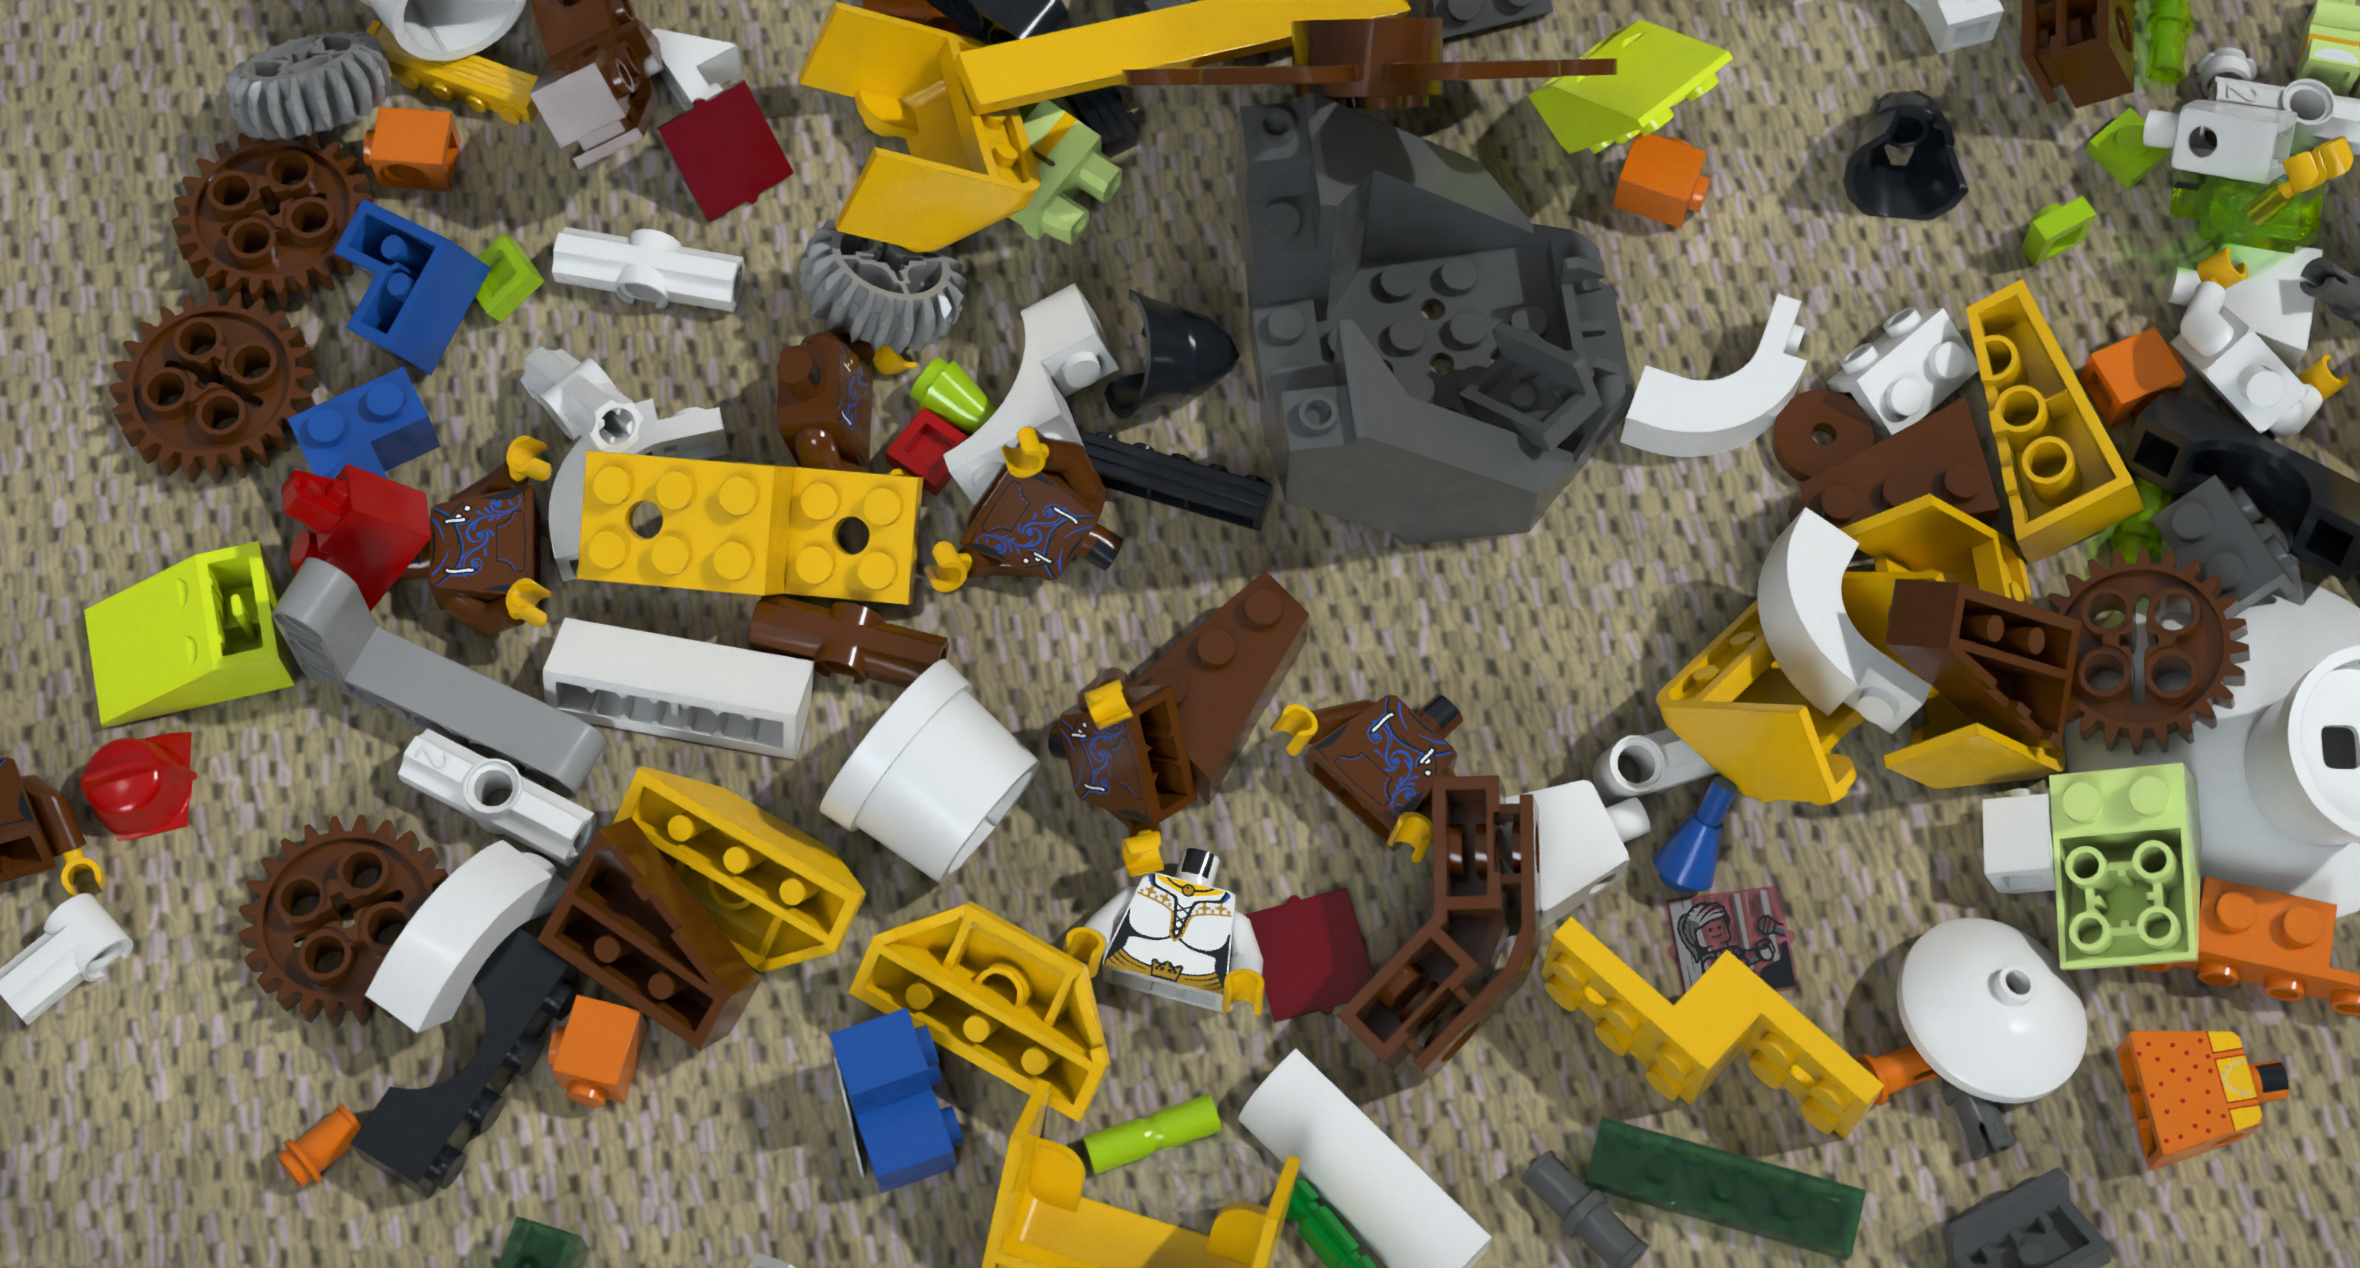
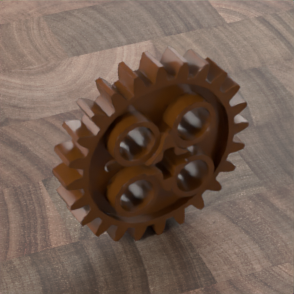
[172,132,375,308]
[110,291,319,484]
[2048,547,2250,755]
[238,815,449,1028]

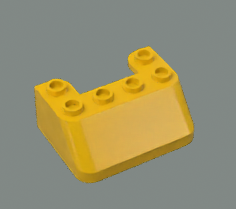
[1656,572,1945,806]

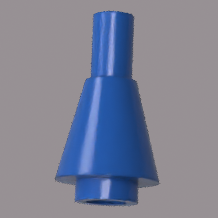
[1652,777,1738,894]

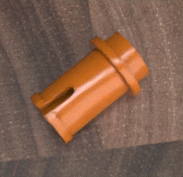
[1857,1043,1939,1106]
[276,1103,362,1188]

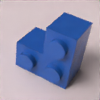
[333,199,491,375]
[287,366,441,479]
[829,1008,965,1194]

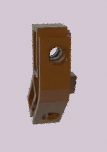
[529,0,663,169]
[2021,0,2138,108]
[1336,775,1541,1080]

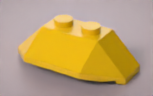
[612,766,866,972]
[848,901,1110,1123]

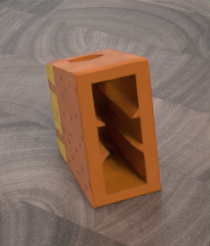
[2115,1030,2289,1171]

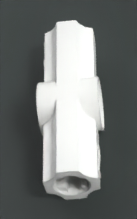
[2206,76,2360,155]
[552,227,745,312]
[520,346,644,453]
[398,728,597,867]

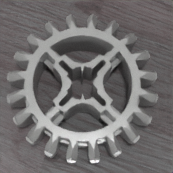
[225,29,393,141]
[798,218,967,354]

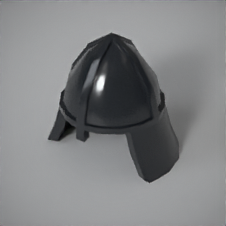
[1843,90,1968,221]
[1104,289,1240,419]

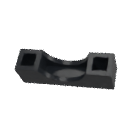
[2121,388,2360,583]
[350,928,581,1200]

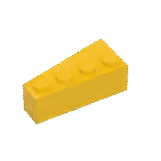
[1966,279,2145,564]

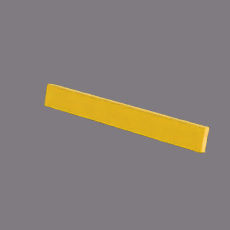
[954,0,1412,116]

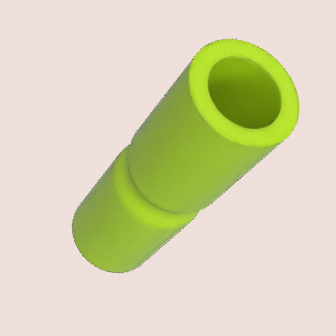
[1082,1093,1222,1175]

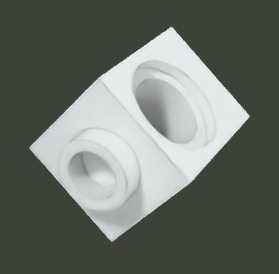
[1982,788,2056,894]

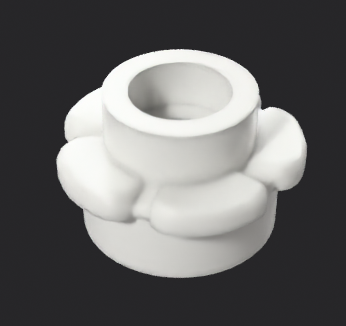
[2196,47,2257,97]

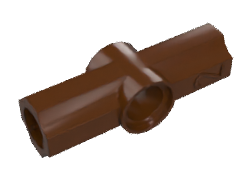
[748,595,949,688]

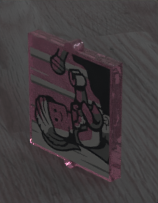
[1666,885,1799,994]

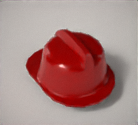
[79,732,197,841]

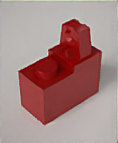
[281,464,432,612]

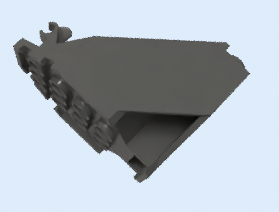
[1237,93,1634,545]

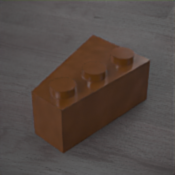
[1788,397,2000,561]
[1129,570,1309,805]
[1885,579,2082,750]
[537,817,761,1051]

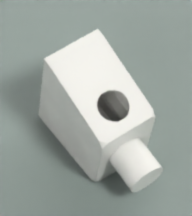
[2143,99,2298,185]
[2167,242,2323,373]
[1499,780,1651,929]

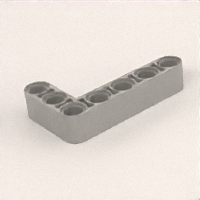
[272,557,607,799]

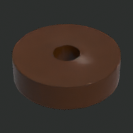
[1771,390,1874,482]

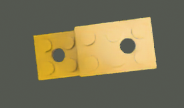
[577,450,923,605]
[1541,916,1885,1139]

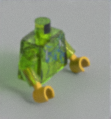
[2170,136,2354,254]

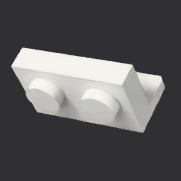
[1827,307,1979,439]

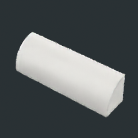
[543,618,814,760]
[1238,1048,1492,1268]

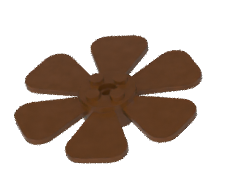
[1122,18,1617,109]

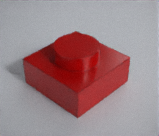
[885,407,969,496]

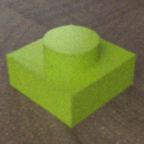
[2085,107,2172,189]
[2021,196,2097,267]
[475,233,545,323]

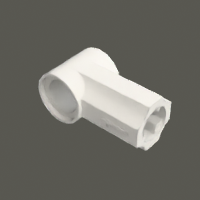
[1593,728,1719,803]
[0,893,133,1025]

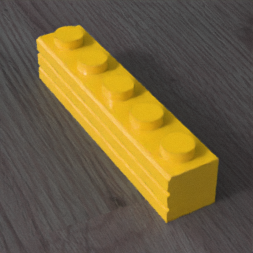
[366,19,538,125]

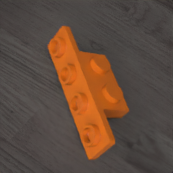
[2134,876,2360,1016]

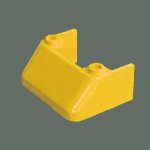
[797,1,1041,253]
[1840,493,2066,789]
[981,1079,1301,1268]

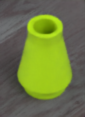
[909,356,998,435]

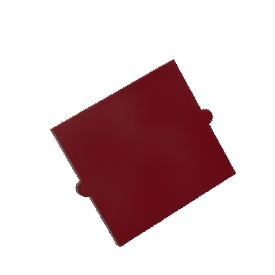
[656,79,794,222]
[1245,888,1374,1023]

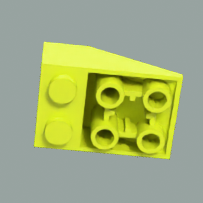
[1527,19,1734,154]
[84,541,295,728]

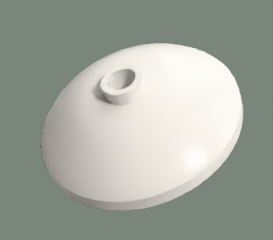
[1896,918,2087,1103]

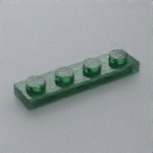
[1584,1117,1866,1261]

